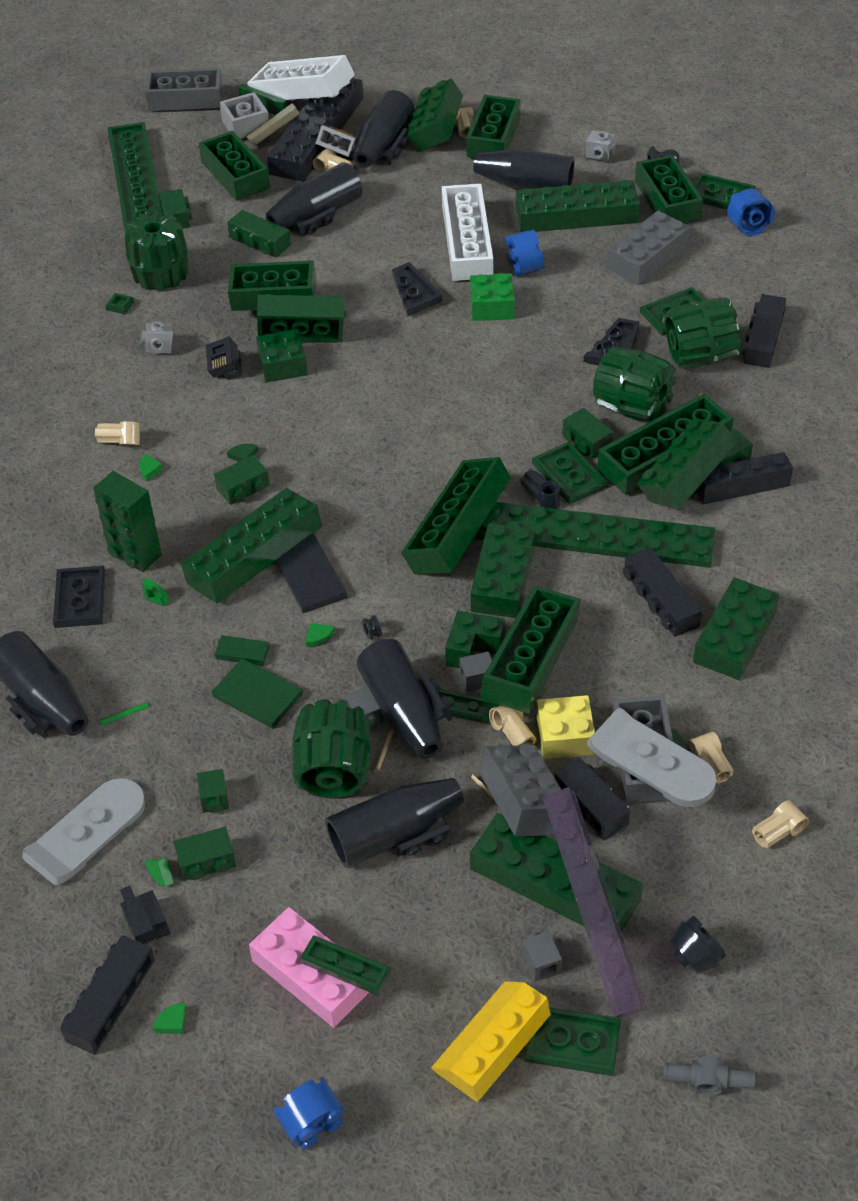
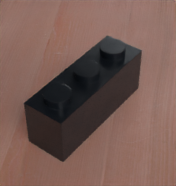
[554,757,630,841]

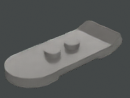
[587,708,716,807]
[22,779,145,885]

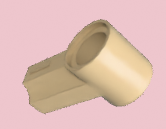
[455,107,474,139]
[313,148,353,172]
[95,421,140,446]
[489,706,536,746]
[688,732,734,784]
[752,800,809,848]

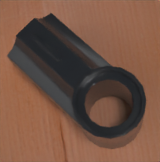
[521,469,560,509]

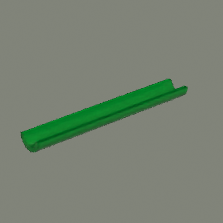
[99,702,149,726]

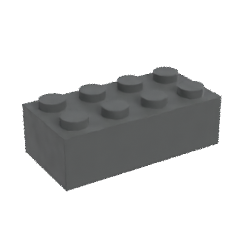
[145,68,223,111]
[606,211,690,285]
[613,695,673,803]
[479,744,572,837]

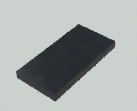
[275,532,347,613]

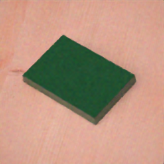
[693,173,756,209]
[639,287,705,336]
[532,441,608,505]
[212,658,303,729]
[525,1007,621,1076]

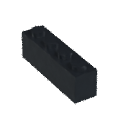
[742,294,787,368]
[696,452,793,505]
[623,547,702,637]
[61,935,155,1055]

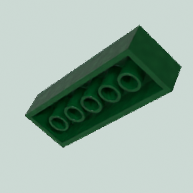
[515,180,640,232]
[597,394,734,495]
[401,457,511,574]
[181,488,322,604]
[481,585,581,714]
[470,812,643,942]

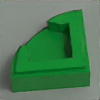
[139,454,163,482]
[142,577,170,606]
[305,623,335,647]
[145,857,173,887]
[153,1003,187,1034]

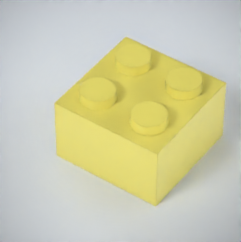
[536,695,595,759]

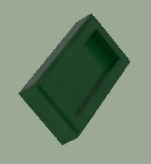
[215,635,270,666]

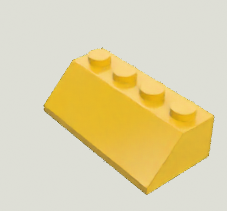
[431,981,551,1103]

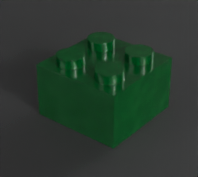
[256,329,308,383]

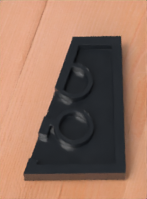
[392,262,442,316]
[583,318,640,365]

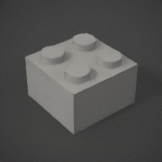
[220,92,269,139]

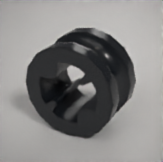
[362,615,382,639]

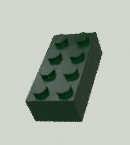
[406,78,463,152]
[466,94,521,158]
[199,130,270,201]
[635,155,703,223]
[228,260,317,311]
[257,294,344,343]
[637,418,737,509]
[93,471,162,572]
[470,523,535,618]
[693,577,780,681]

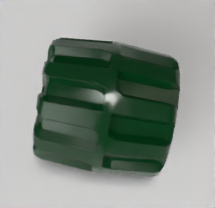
[124,212,188,291]
[665,297,742,369]
[593,347,676,422]
[292,699,371,799]

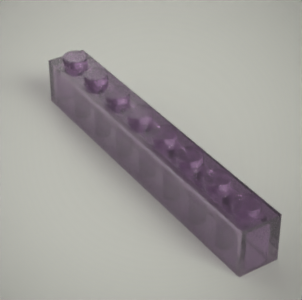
[542,787,647,1019]

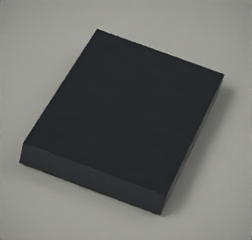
[53,566,105,628]

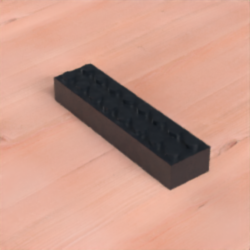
[267,77,364,182]

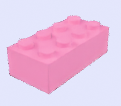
[249,907,369,1028]

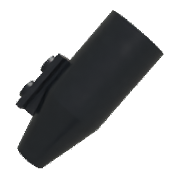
[353,90,415,168]
[473,148,575,190]
[266,162,362,237]
[0,631,89,739]
[356,639,453,758]
[325,778,464,868]

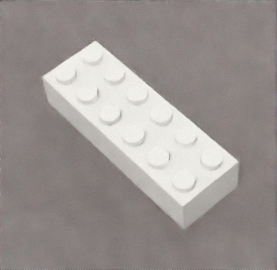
[247,55,355,101]
[442,184,493,281]

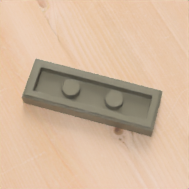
[246,104,299,146]

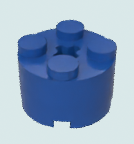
[727,189,775,237]
[505,229,544,277]
[274,1077,345,1150]

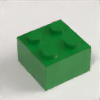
[470,273,514,321]

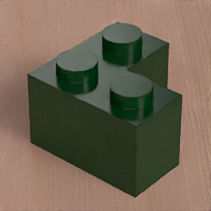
[445,610,505,668]

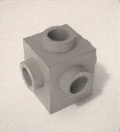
[586,130,616,161]
[141,322,173,354]

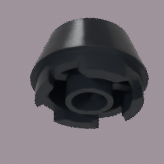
[670,915,726,974]

